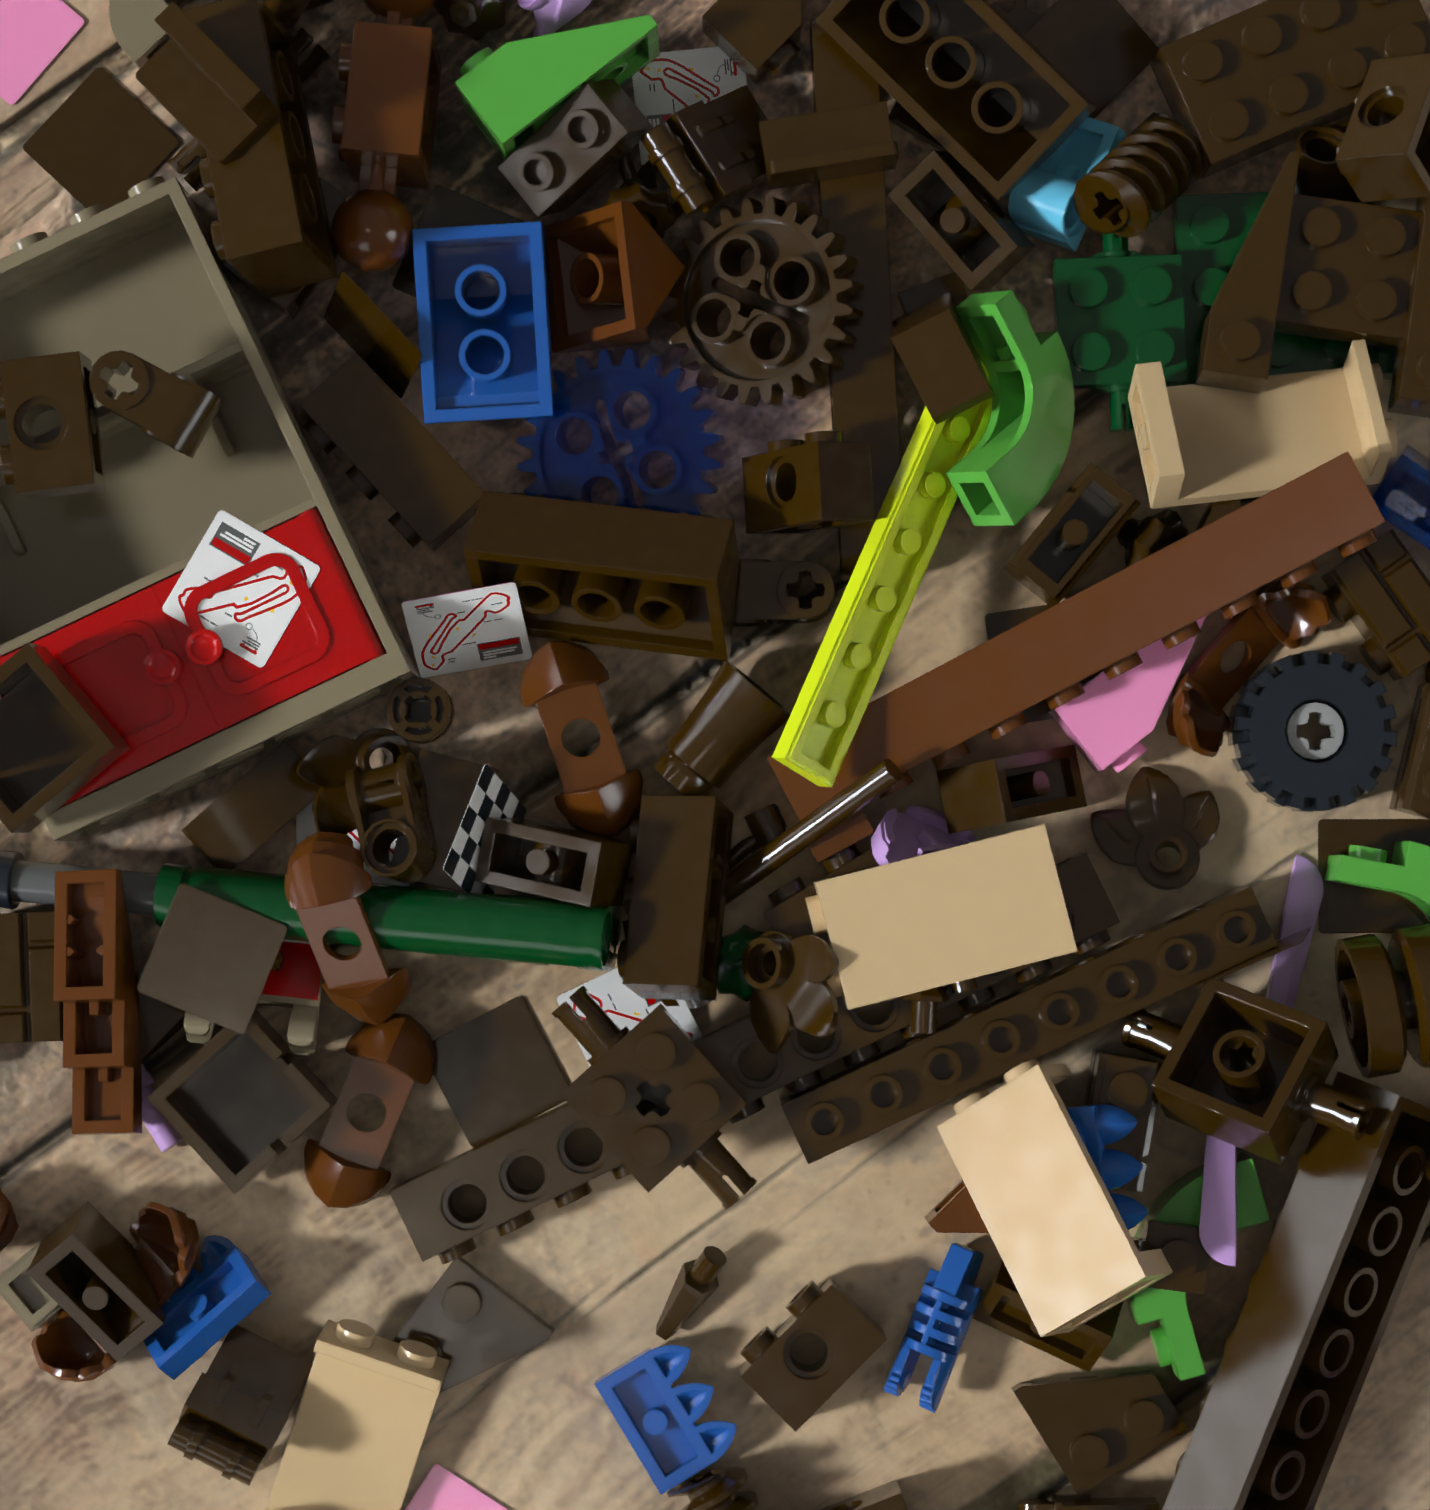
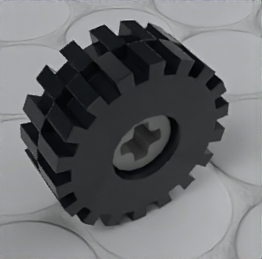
[1227,650,1398,812]

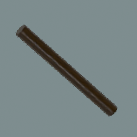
[725,758,902,906]

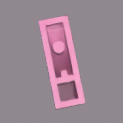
[1049,615,1207,773]

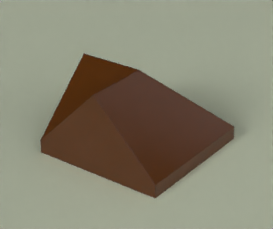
[544,201,686,354]

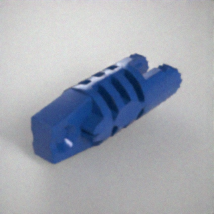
[883,1243,984,1413]

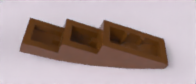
[53,869,142,1135]

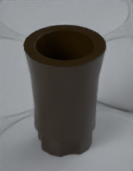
[653,660,790,796]

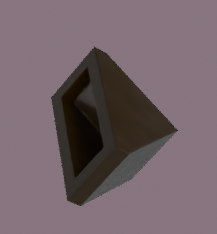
[891,291,995,424]

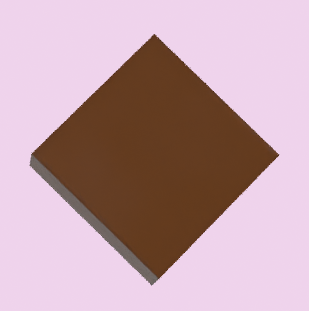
[808,811,874,863]

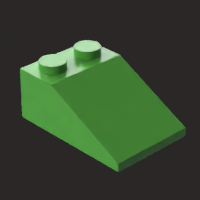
[455,15,660,161]

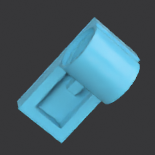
[1008,117,1127,252]

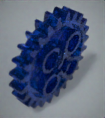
[517,349,724,515]

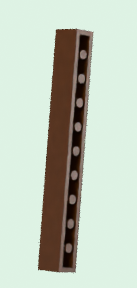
[767,451,1385,821]

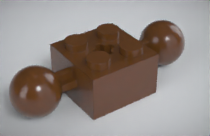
[331,0,442,272]

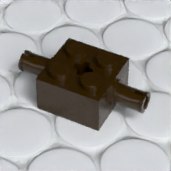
[1122,976,1375,1165]
[552,985,757,1210]

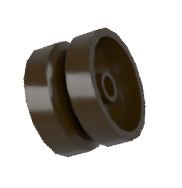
[1335,924,1430,1078]

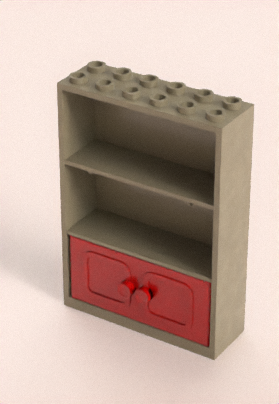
[0,176,421,842]

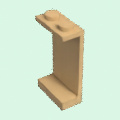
[1128,339,1398,509]
[805,824,1077,1010]
[937,1059,1173,1337]
[266,1319,450,1510]

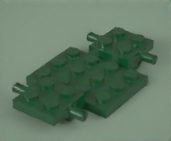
[1052,192,1430,432]

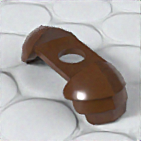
[1166,581,1332,757]
[521,641,643,837]
[284,832,412,1026]
[304,1013,435,1208]
[31,1201,199,1382]

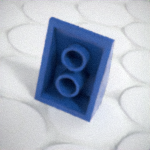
[412,221,554,424]

